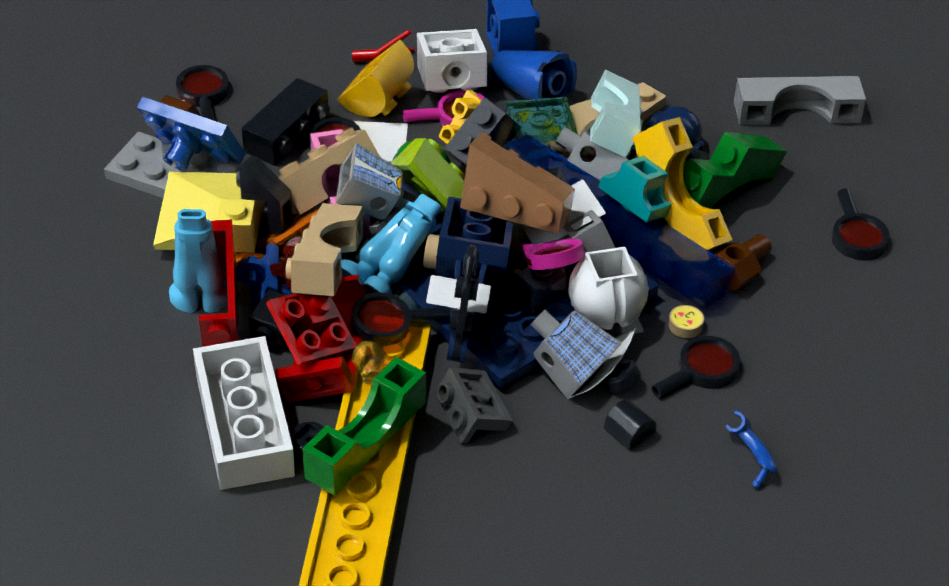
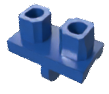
[236,243,291,309]

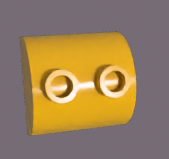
[337,40,414,117]

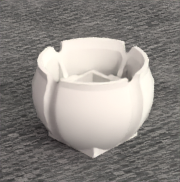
[568,247,649,330]

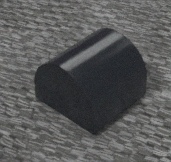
[604,399,656,450]

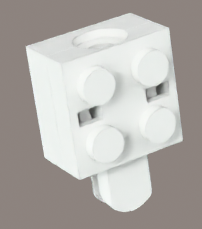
[417,29,487,93]

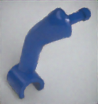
[725,411,778,489]

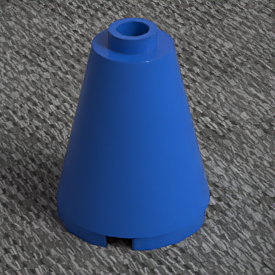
[491,50,577,109]

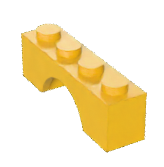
[632,117,732,260]

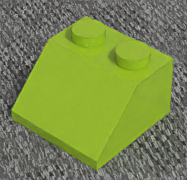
[391,138,464,214]

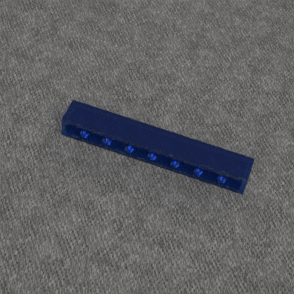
[504,135,735,307]

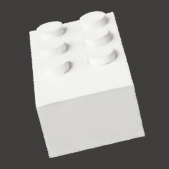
[193,336,295,490]

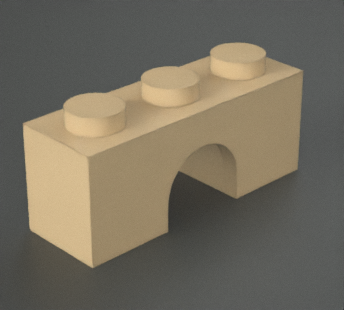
[278,128,380,215]

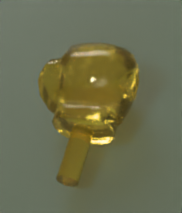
[352,341,387,385]

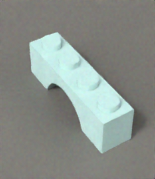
[590,70,643,158]

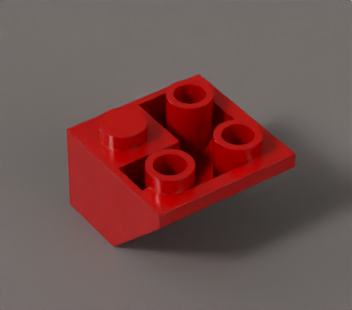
[266,293,357,366]

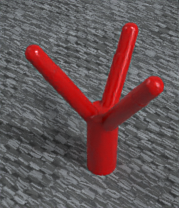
[352,30,414,62]

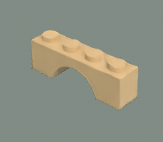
[286,203,363,296]

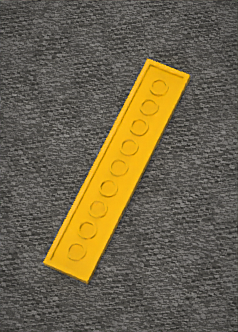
[299,317,431,586]

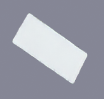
[426,275,491,313]

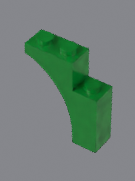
[663,132,788,220]

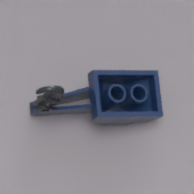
[435,197,514,363]

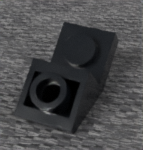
[236,156,293,234]

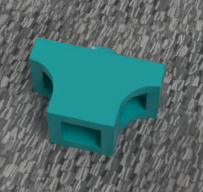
[598,156,672,223]

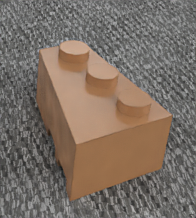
[460,132,575,234]

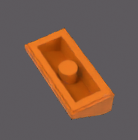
[256,209,319,257]

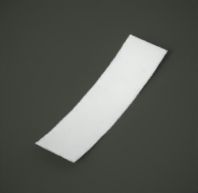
[570,329,635,398]

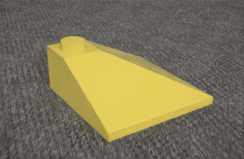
[153,172,263,253]

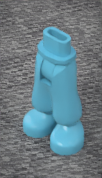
[341,194,442,295]
[169,209,228,313]

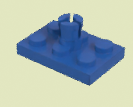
[137,97,246,171]

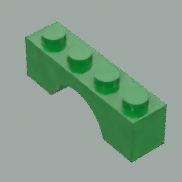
[302,357,426,496]

